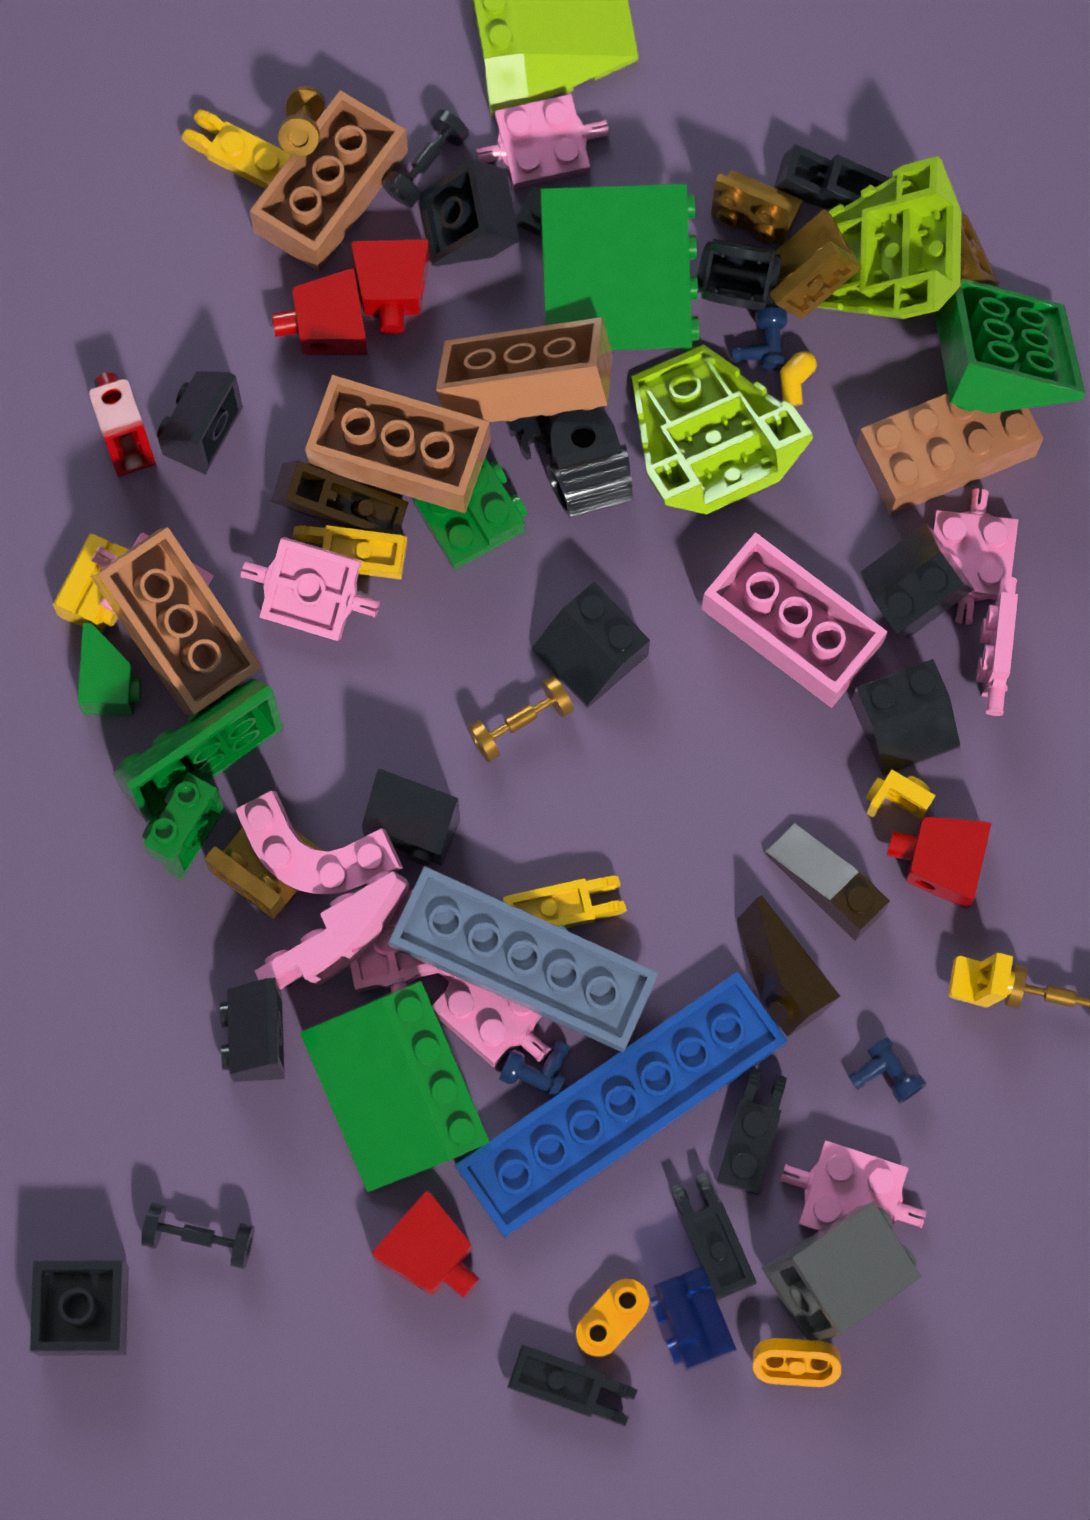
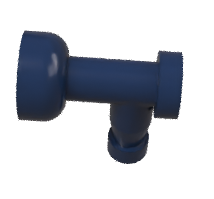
[732,308,788,370]
[848,1037,927,1104]
[499,1040,570,1099]

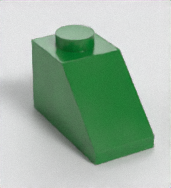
[78,623,142,716]

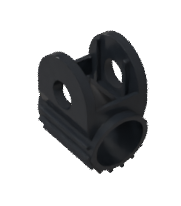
[697,239,781,310]
[547,408,633,517]

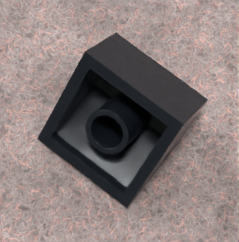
[419,159,520,266]
[157,371,243,475]
[861,523,975,638]
[532,582,650,708]
[851,659,960,776]
[362,769,460,866]
[220,978,285,1082]

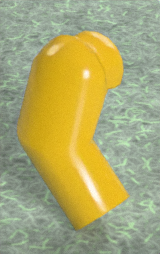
[780,351,817,406]

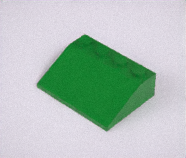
[935,278,1086,414]
[113,678,284,824]
[299,981,490,1192]

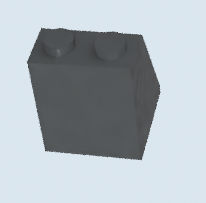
[762,1201,922,1341]

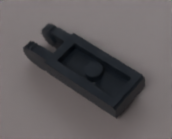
[717,1068,787,1195]
[671,1173,757,1301]
[507,1345,638,1426]

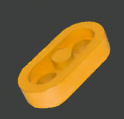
[576,1279,649,1358]
[753,1338,842,1387]

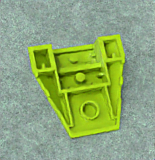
[471,0,639,117]
[816,156,962,319]
[632,344,813,514]

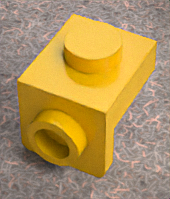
[865,770,936,820]
[948,952,1015,1008]

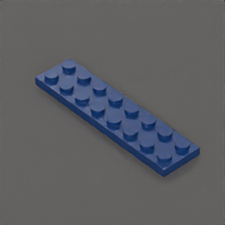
[455,971,788,1239]

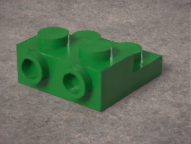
[413,457,528,570]
[142,772,225,881]

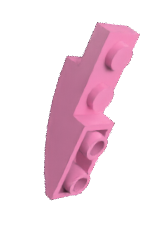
[254,871,410,990]

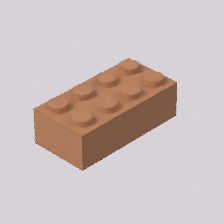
[249,90,408,272]
[436,317,613,422]
[305,375,491,514]
[856,393,1044,516]
[90,527,262,715]

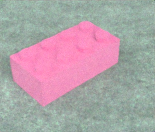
[702,532,887,708]

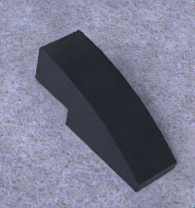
[774,144,890,210]

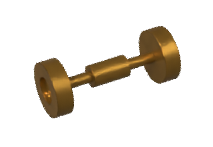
[278,85,326,157]
[467,675,574,762]
[1005,964,1090,1008]

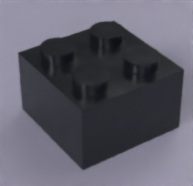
[30,1260,129,1356]

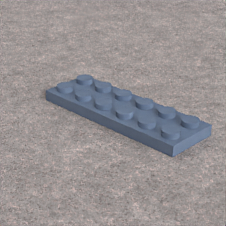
[388,866,659,1053]

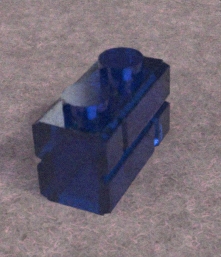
[649,1266,737,1372]

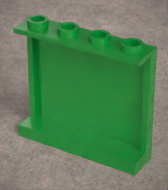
[540,184,699,351]

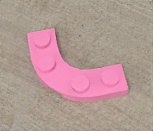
[235,791,403,895]

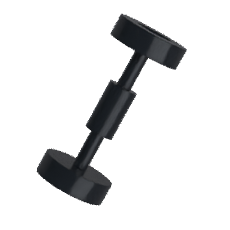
[382,109,469,207]
[141,1203,255,1269]

